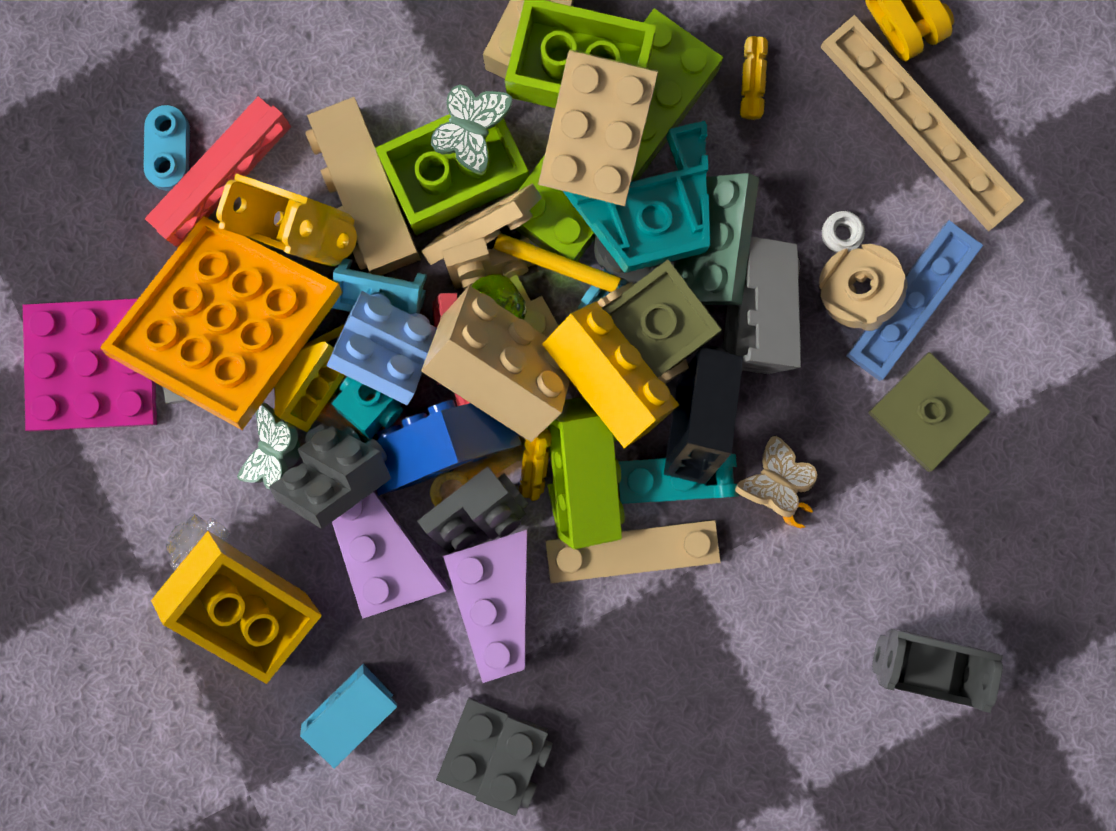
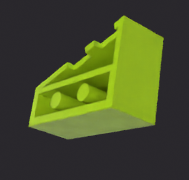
[546,397,625,550]

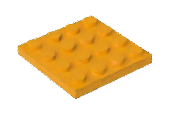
[100,216,343,430]

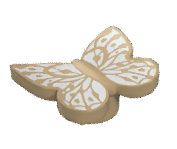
[735,436,817,517]

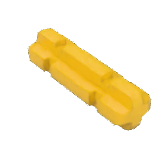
[740,36,768,120]
[519,429,552,501]

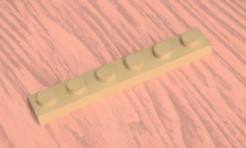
[821,15,1025,231]

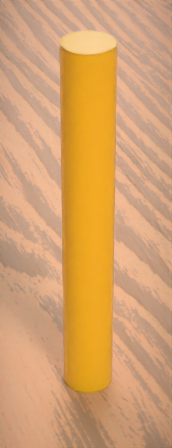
[494,233,621,292]

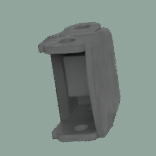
[872,629,1003,713]

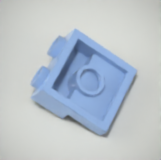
[326,291,437,405]

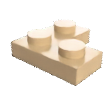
[442,238,535,290]

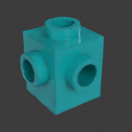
[331,376,403,440]

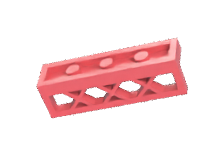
[145,96,291,248]

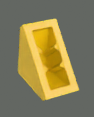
[274,341,346,432]

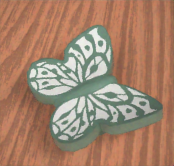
[431,84,512,175]
[237,402,300,490]

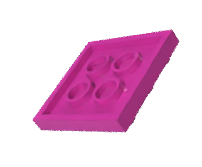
[23,299,157,432]

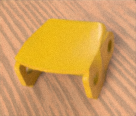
[216,174,357,266]

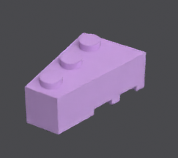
[443,530,528,683]

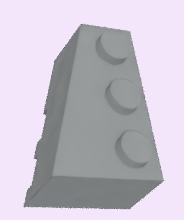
[723,236,801,374]

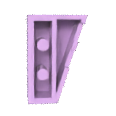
[332,490,450,619]

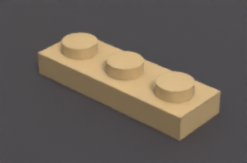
[422,183,542,265]

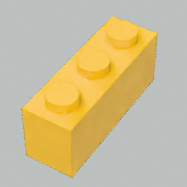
[542,301,679,448]

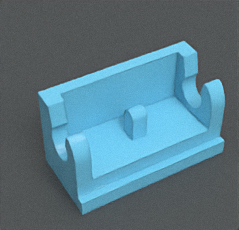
[332,258,427,314]
[300,664,397,769]

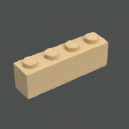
[305,97,421,276]

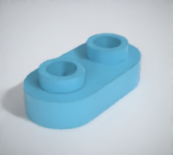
[144,105,190,191]

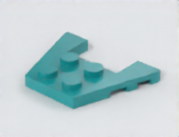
[563,121,710,273]

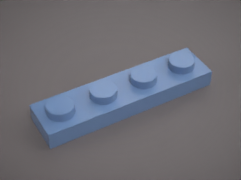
[846,220,983,381]

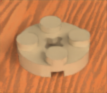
[819,244,907,331]

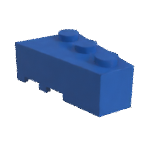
[376,400,522,496]

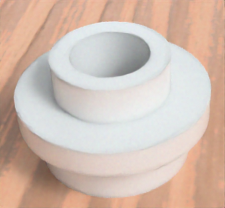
[822,211,865,253]

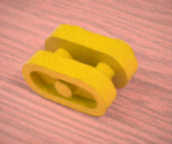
[865,0,954,61]

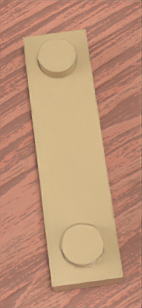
[546,520,721,583]

